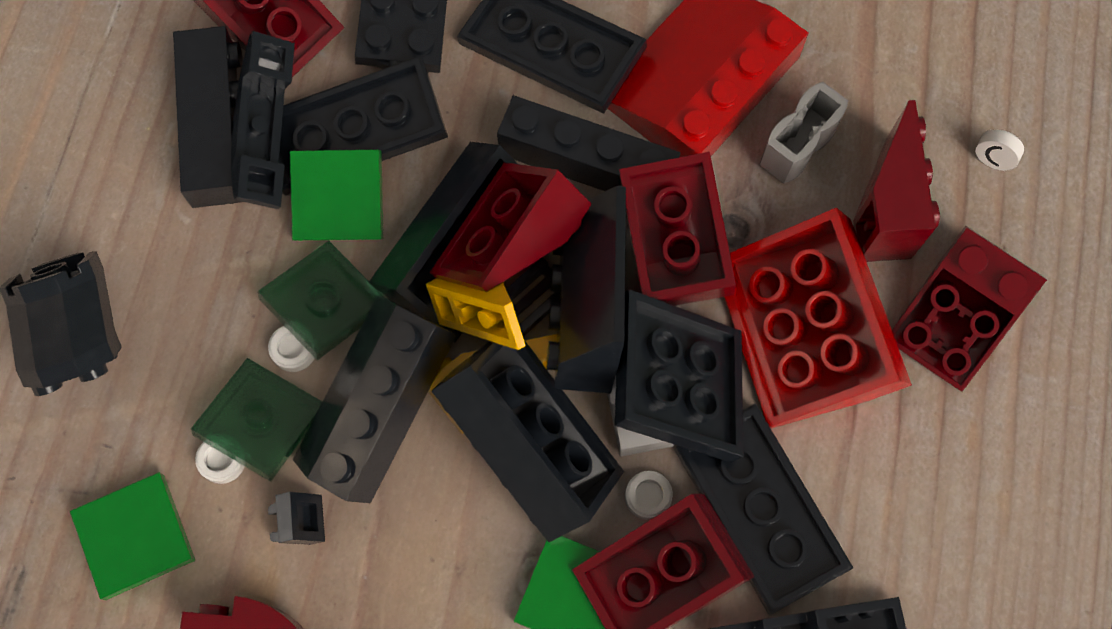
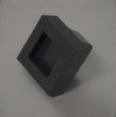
[268,492,325,545]

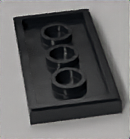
[457,0,647,114]
[279,56,448,196]
[674,403,853,616]

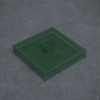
[258,241,384,361]
[191,358,322,482]

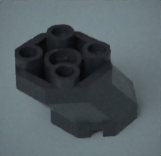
[0,251,122,396]

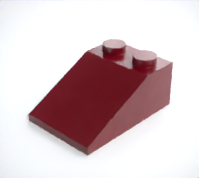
[193,0,345,77]
[619,152,736,306]
[430,163,592,292]
[572,493,755,629]

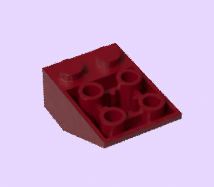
[853,100,940,262]
[892,225,1047,392]

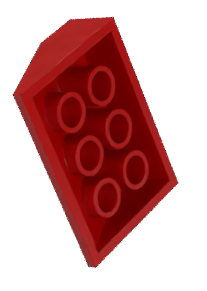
[607,0,809,157]
[725,208,912,429]

